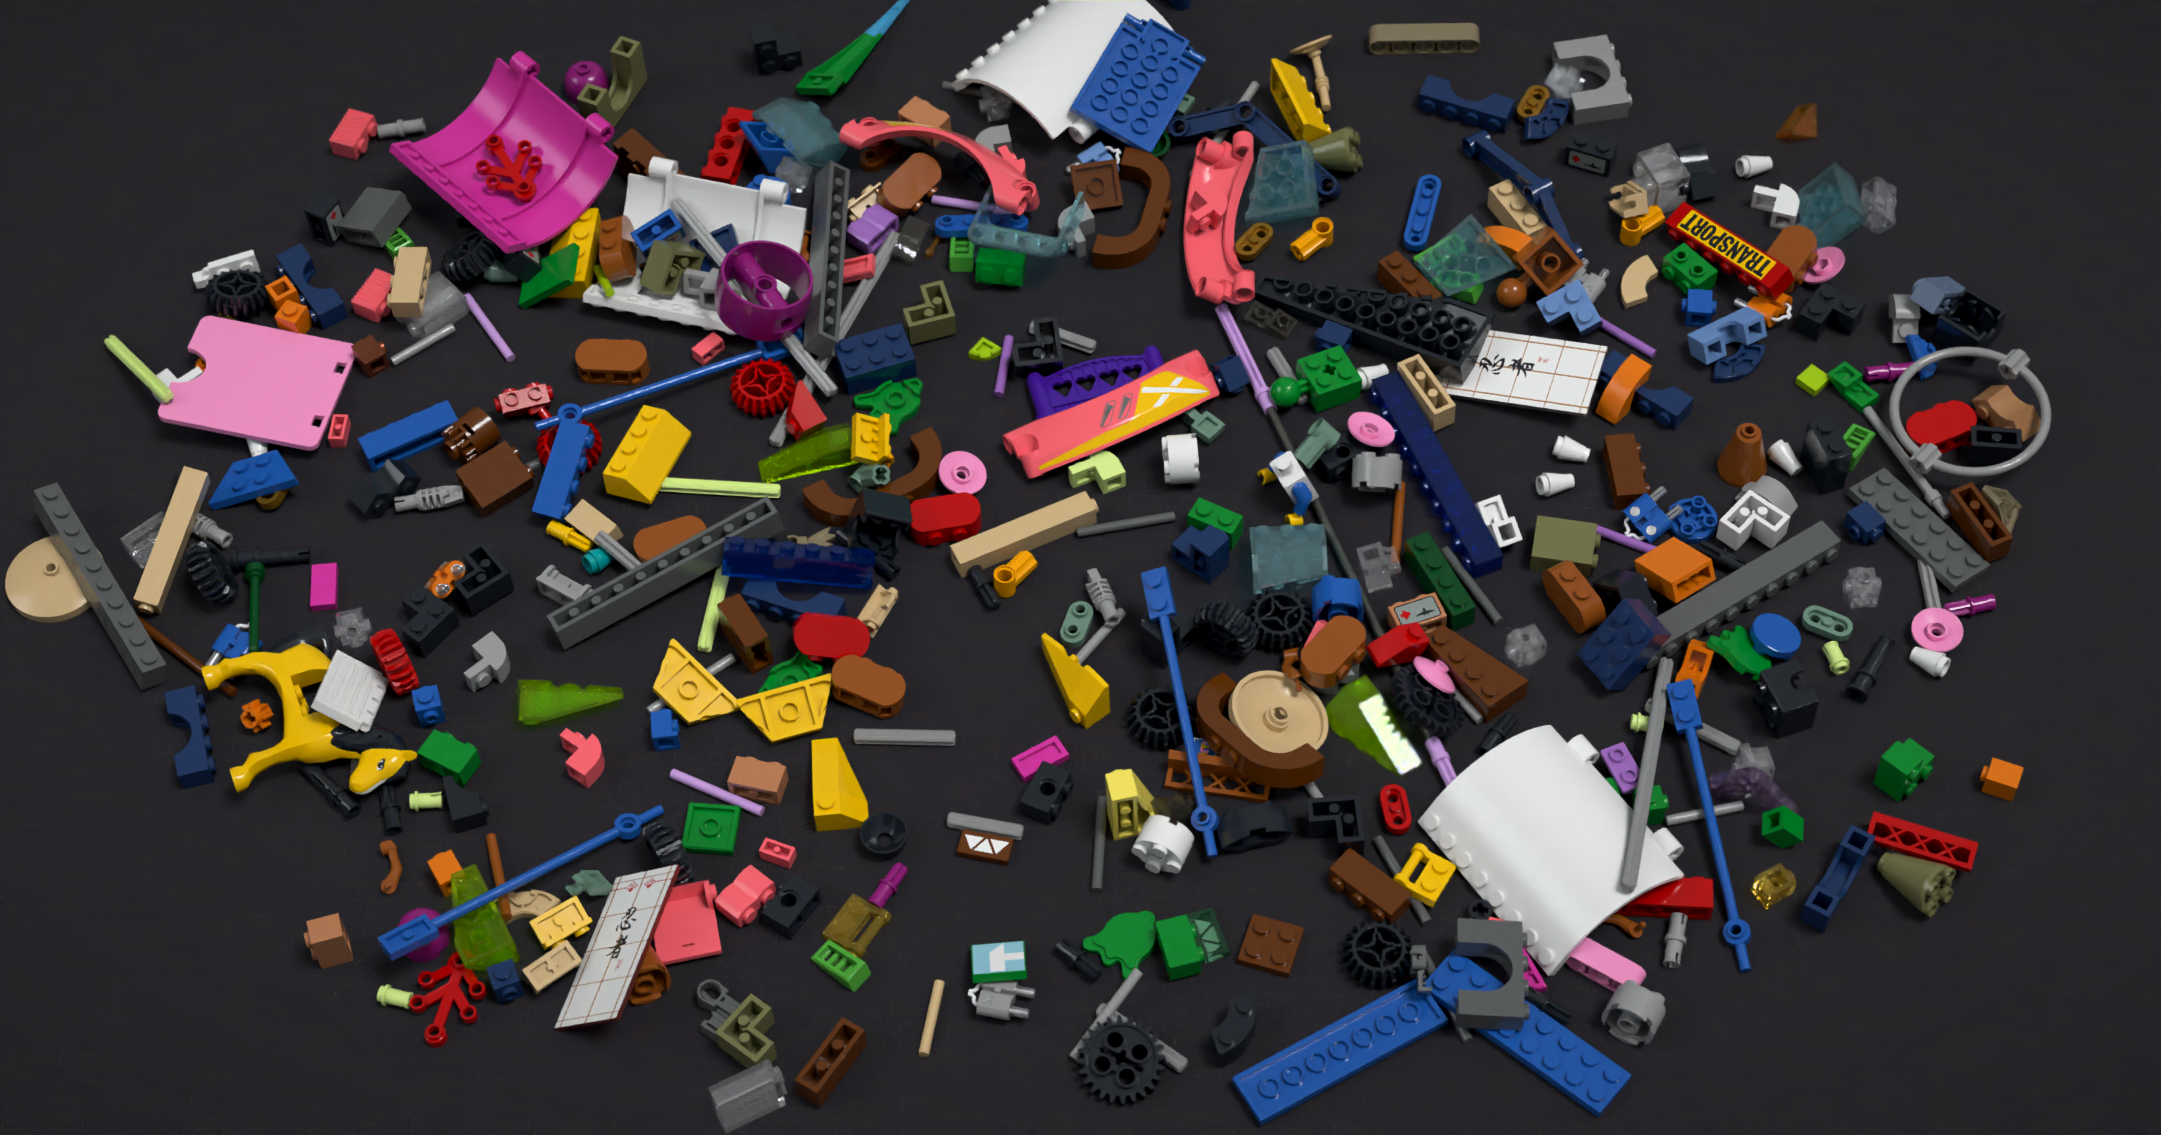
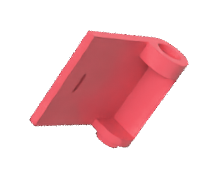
[652,880,722,965]

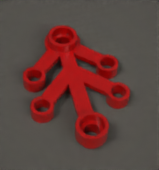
[476,134,543,202]
[409,951,487,1048]

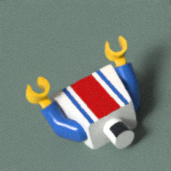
[1257,451,1319,529]

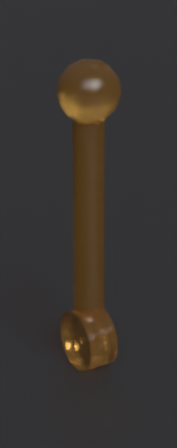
[925,235,941,257]

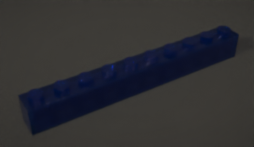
[1369,370,1503,579]

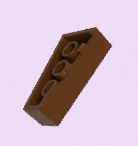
[612,128,687,180]
[1422,625,1528,723]

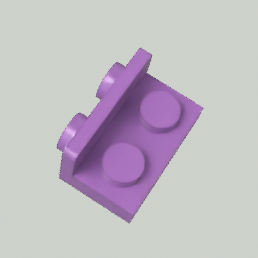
[1600,742,1640,797]

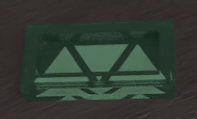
[1187,907,1230,964]

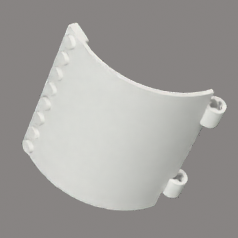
[951,0,1174,144]
[583,156,807,335]
[1418,725,1684,976]

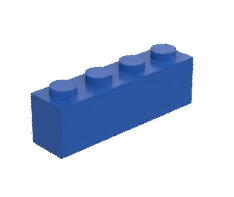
[358,400,458,473]
[532,419,595,524]

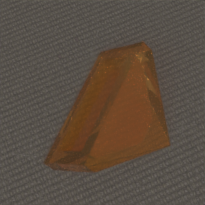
[1775,102,1818,139]

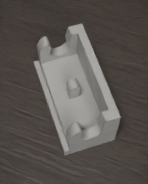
[536,564,593,606]

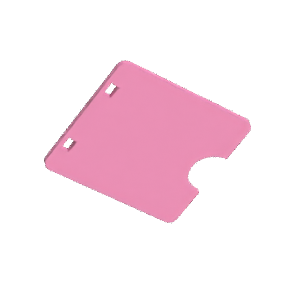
[158,316,355,451]

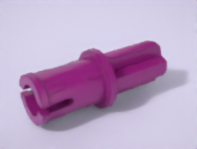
[1944,594,1996,617]
[867,862,908,911]

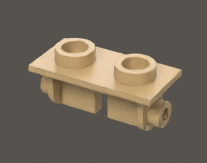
[847,182,881,223]
[857,584,898,638]

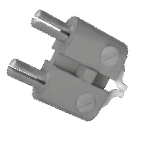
[1557,258,1610,303]
[968,980,1035,1021]

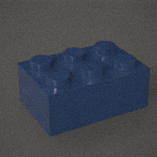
[834,323,917,395]
[1577,598,1671,690]

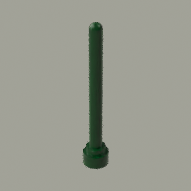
[245,562,265,653]

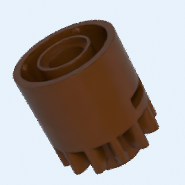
[441,406,501,464]

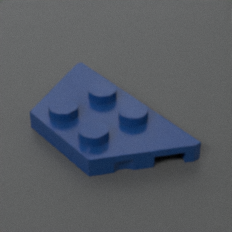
[209,450,299,511]

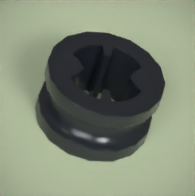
[1468,899,1493,920]

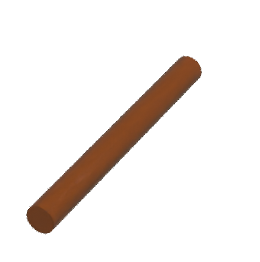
[1390,481,1406,568]
[486,833,512,921]

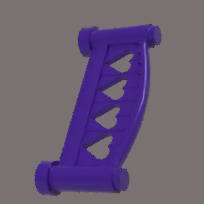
[1027,346,1164,420]

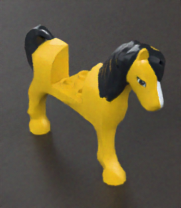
[201,628,417,795]

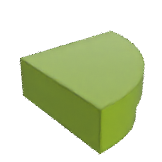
[968,337,1002,361]

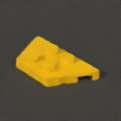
[653,638,740,725]
[736,673,831,744]

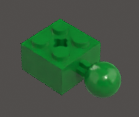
[1270,345,1362,413]

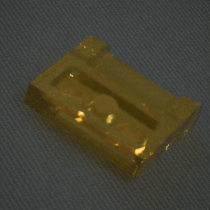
[822,893,892,958]

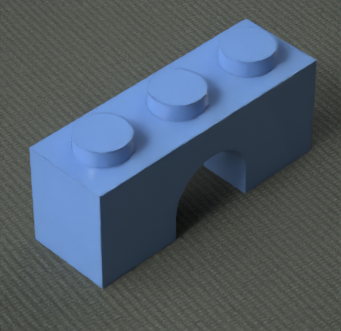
[1687,306,1767,365]

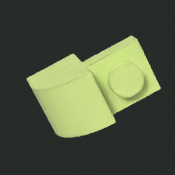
[1068,450,1126,494]

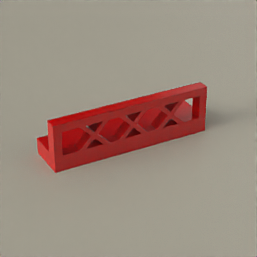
[1867,811,1979,873]

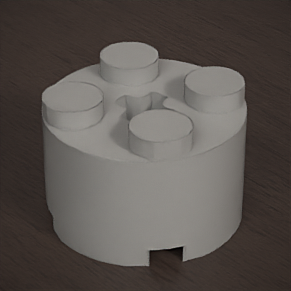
[1351,452,1402,492]
[1602,980,1666,1045]

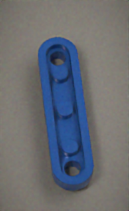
[1403,175,1441,251]
[935,213,1028,238]

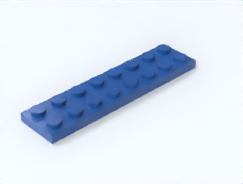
[1424,949,1632,1118]
[1232,979,1448,1125]

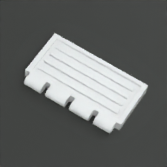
[311,650,389,732]

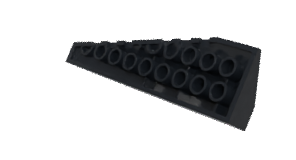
[1255,274,1495,384]

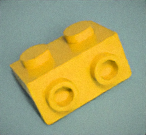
[851,413,891,465]
[529,896,593,950]

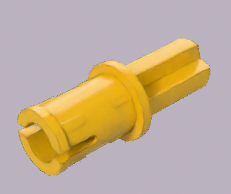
[546,519,594,552]

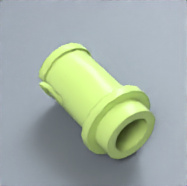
[1822,641,1850,675]
[1630,712,1664,733]
[410,791,443,812]
[377,984,414,1009]

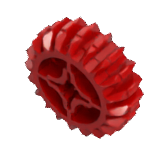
[730,357,795,418]
[536,418,603,475]
[370,628,419,695]

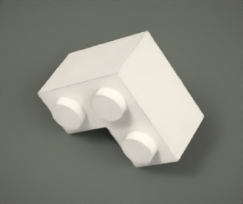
[1716,490,1791,551]

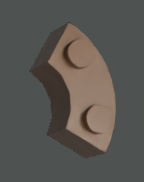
[1972,385,2041,442]

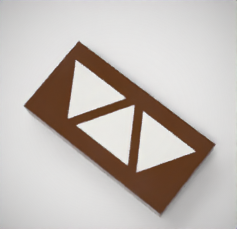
[957,829,1014,866]

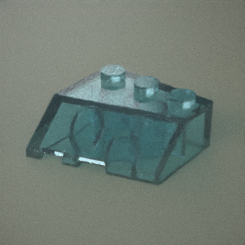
[752,97,848,167]
[1245,140,1319,223]
[1796,162,1867,249]
[1414,214,1518,297]
[1249,523,1328,595]

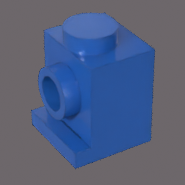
[650,709,681,752]

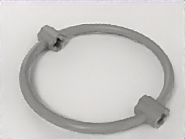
[1889,347,2051,477]

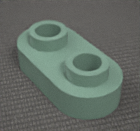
[1060,601,1094,648]
[1802,605,1853,642]

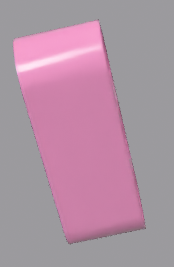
[1565,937,1647,992]

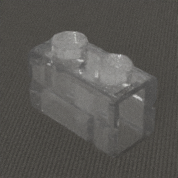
[1859,176,1897,234]

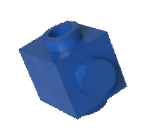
[1681,289,1716,327]
[412,685,446,728]

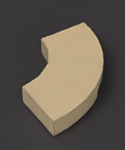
[1620,255,1658,309]
[486,890,561,926]

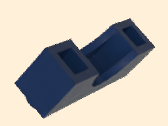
[1418,75,1515,134]
[276,243,348,330]
[1596,350,1694,431]
[741,570,847,624]
[164,685,217,790]
[1800,824,1876,932]

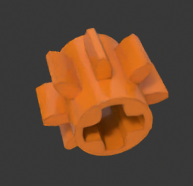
[240,699,273,733]

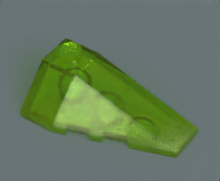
[758,423,858,483]
[1325,675,1422,778]
[517,679,624,725]
[451,864,520,970]

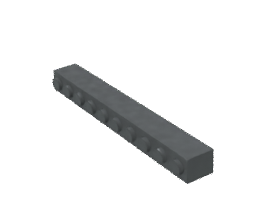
[803,160,850,358]
[33,483,166,690]
[546,496,784,650]
[1640,520,1841,672]

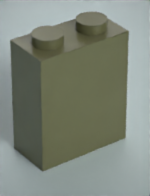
[1530,515,1601,579]

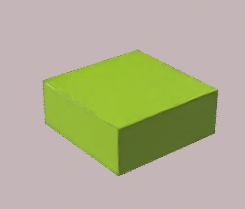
[1795,364,1830,397]

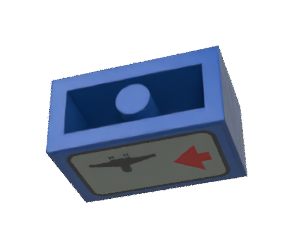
[630,208,686,261]

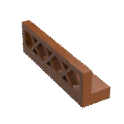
[1165,750,1270,803]

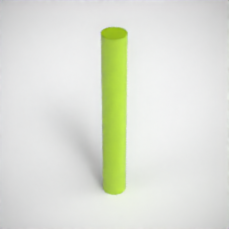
[593,265,615,297]

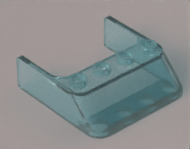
[967,183,1085,258]

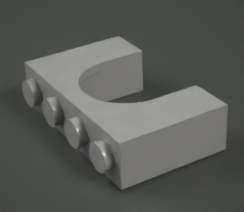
[1552,35,1632,125]

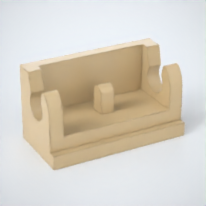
[1609,181,1649,218]
[564,499,624,547]
[522,940,582,995]

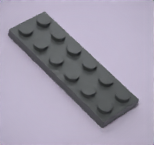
[1847,467,1990,593]

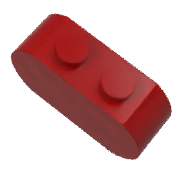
[1903,400,1977,456]
[908,492,982,546]
[792,612,870,662]

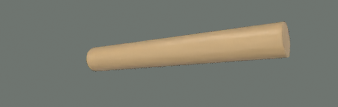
[918,980,945,1057]

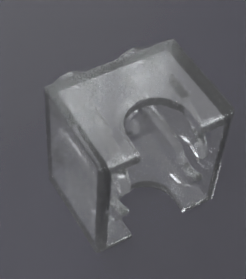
[1630,143,1690,213]

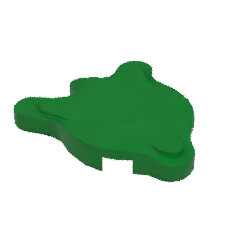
[854,378,923,436]
[1706,625,1771,681]
[758,649,833,698]
[1083,911,1155,980]

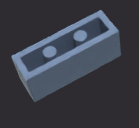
[1909,276,1965,314]

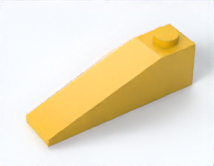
[1041,633,1110,729]
[812,738,869,832]

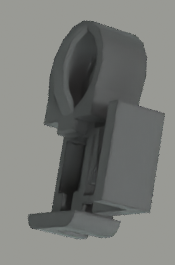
[1409,945,1432,996]
[697,979,741,1043]

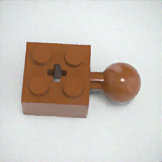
[1496,226,1584,308]

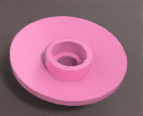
[1804,247,1845,284]
[1347,412,1395,447]
[938,451,987,494]
[1911,608,1963,653]
[1413,656,1455,694]

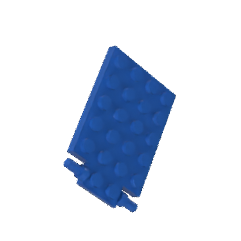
[1069,13,1206,154]

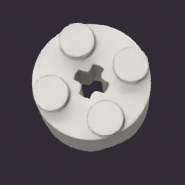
[1162,433,1200,485]
[1131,815,1194,874]

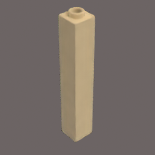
[133,466,210,614]
[950,491,1099,578]

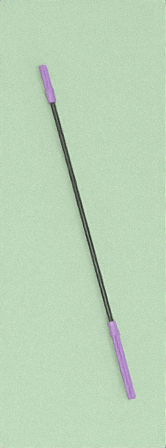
[1215,303,1457,787]

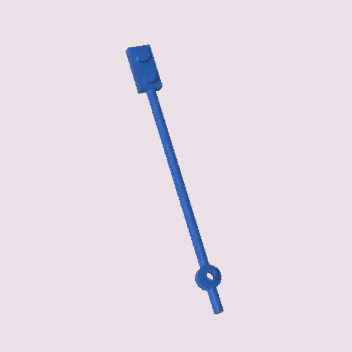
[534,327,804,432]
[1141,566,1219,859]
[1666,678,1751,973]
[377,805,664,961]

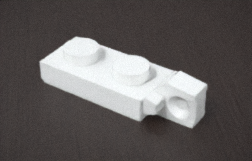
[192,250,261,289]

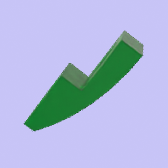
[1827,361,1879,413]

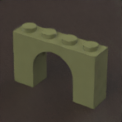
[576,36,648,128]

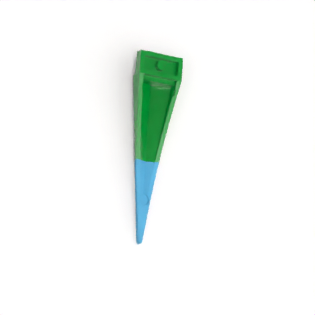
[795,0,909,96]

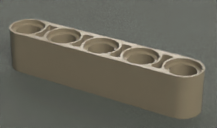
[1368,23,1480,55]

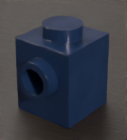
[1314,320,1353,354]
[1210,355,1250,394]
[1844,500,1886,546]
[486,959,525,1004]

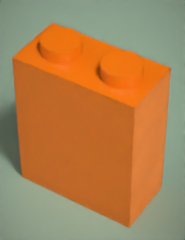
[1634,537,1716,603]

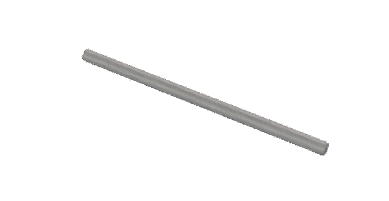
[670,197,838,397]
[769,231,901,447]
[1620,657,1673,893]

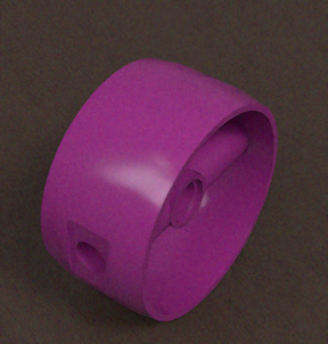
[714,240,813,341]

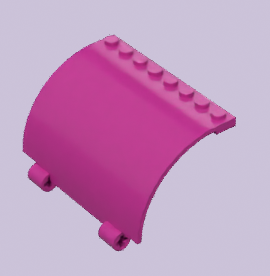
[389,51,618,253]

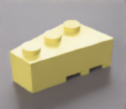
[1105,769,1161,840]

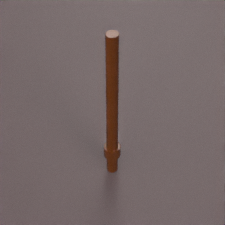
[137,615,238,697]

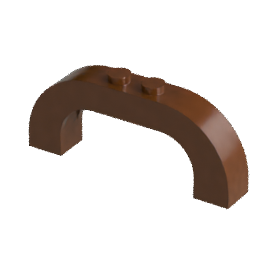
[1092,147,1173,270]
[802,426,943,528]
[1196,672,1325,788]

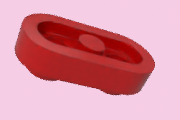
[1380,784,1412,835]

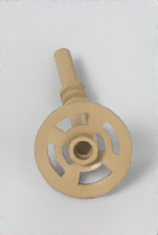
[1289,35,1332,111]

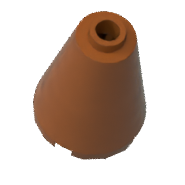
[1717,423,1767,487]
[623,941,672,1005]

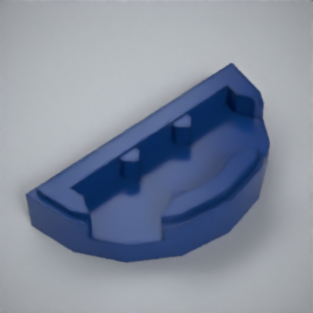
[1905,335,1939,381]

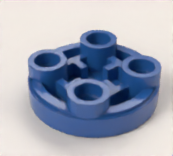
[1668,496,1718,544]
[1750,613,1801,660]

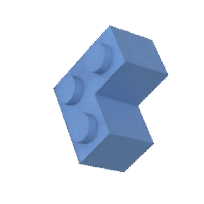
[1536,279,1603,337]

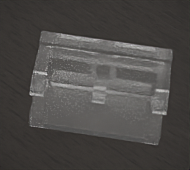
[120,511,165,569]

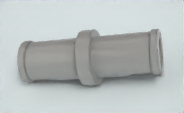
[377,118,426,139]
[1663,912,1688,969]

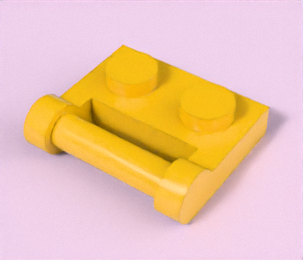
[1393,843,1457,908]

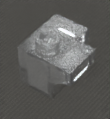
[1356,542,1402,593]
[1732,743,1775,798]

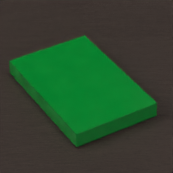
[518,242,580,309]

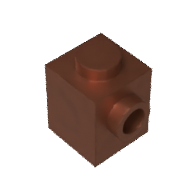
[351,335,390,378]

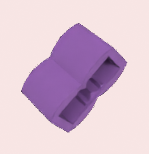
[847,204,899,254]

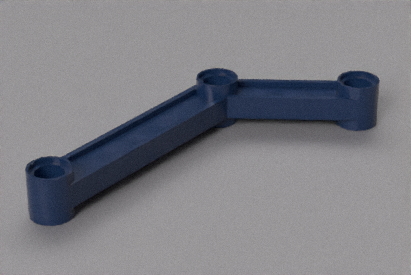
[1168,101,1342,200]
[1462,130,1584,260]

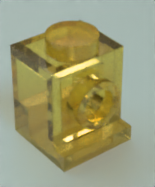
[1751,863,1797,910]

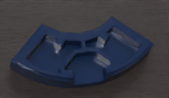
[1524,98,1570,141]
[1713,343,1766,383]

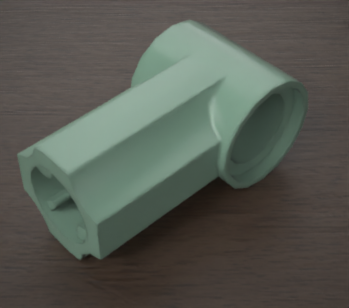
[1293,418,1341,469]
[848,463,890,493]

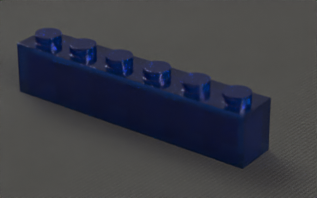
[721,536,875,589]

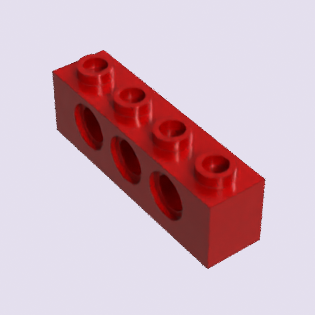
[701,107,757,186]

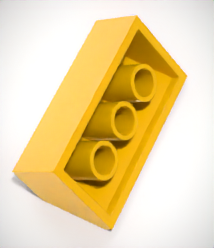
[1270,58,1331,147]
[549,208,601,299]
[603,405,692,504]

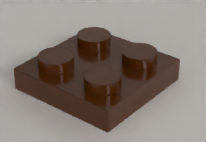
[1070,159,1123,210]
[1237,914,1304,978]

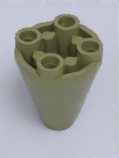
[1301,126,1363,173]
[1877,852,1956,917]

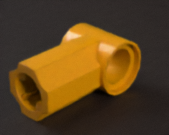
[1620,205,1665,246]
[1290,217,1333,261]
[994,550,1038,598]

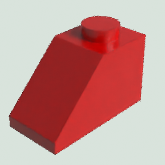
[785,380,827,441]
[1366,622,1430,668]

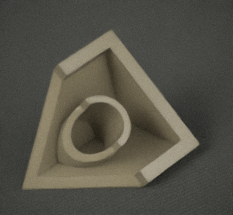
[1981,485,2022,534]

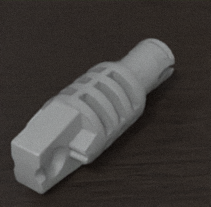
[394,485,465,512]
[191,513,233,548]
[1085,568,1121,627]

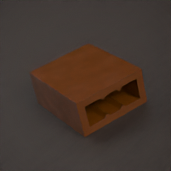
[456,441,535,517]
[717,593,774,675]

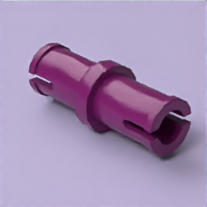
[1863,362,1915,382]

